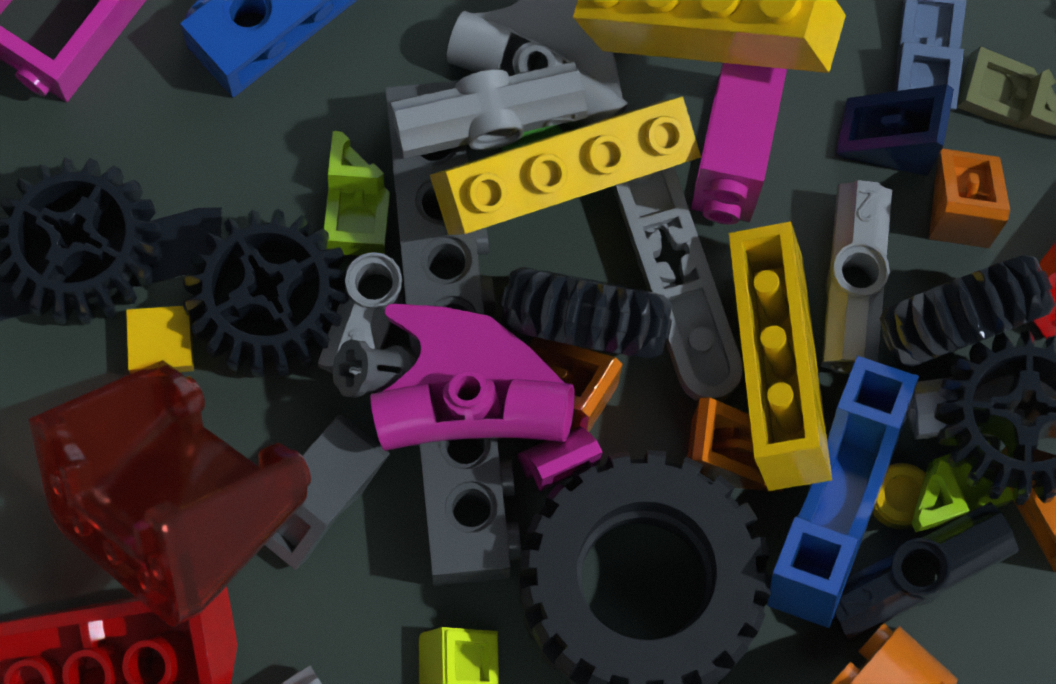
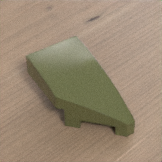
[957,46,1056,137]

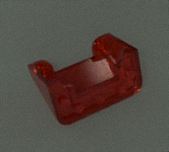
[28,360,311,627]

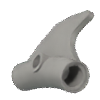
[447,0,628,129]

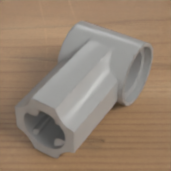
[317,252,405,375]

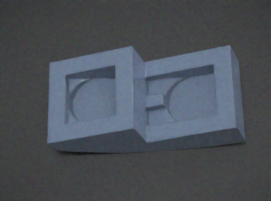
[895,0,967,111]

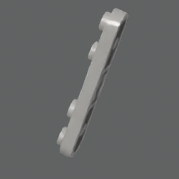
[612,166,743,402]

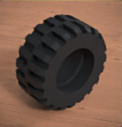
[519,450,772,684]

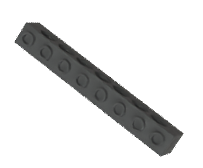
[385,80,522,586]

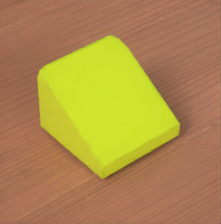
[419,627,499,684]

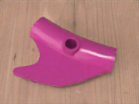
[370,304,574,451]

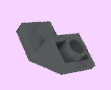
[246,414,390,570]

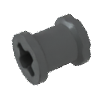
[332,339,417,398]

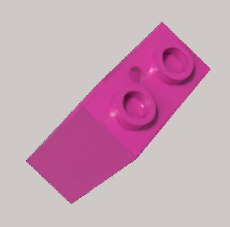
[0,0,146,103]
[691,63,787,224]

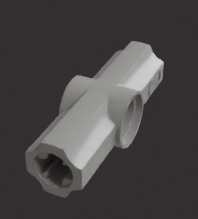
[391,62,588,159]
[821,180,892,375]

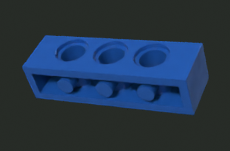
[180,0,357,98]

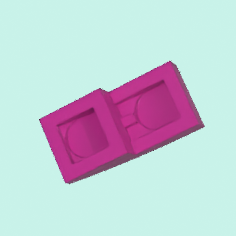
[516,426,602,491]

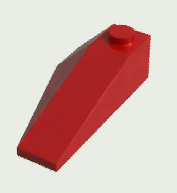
[0,581,238,684]

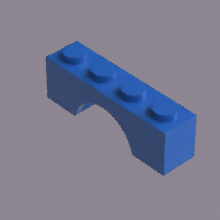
[767,355,919,628]

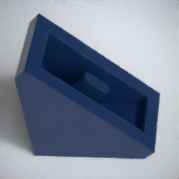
[836,84,954,176]

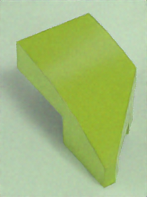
[324,131,390,256]
[912,441,1013,532]

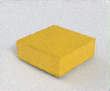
[126,306,194,376]

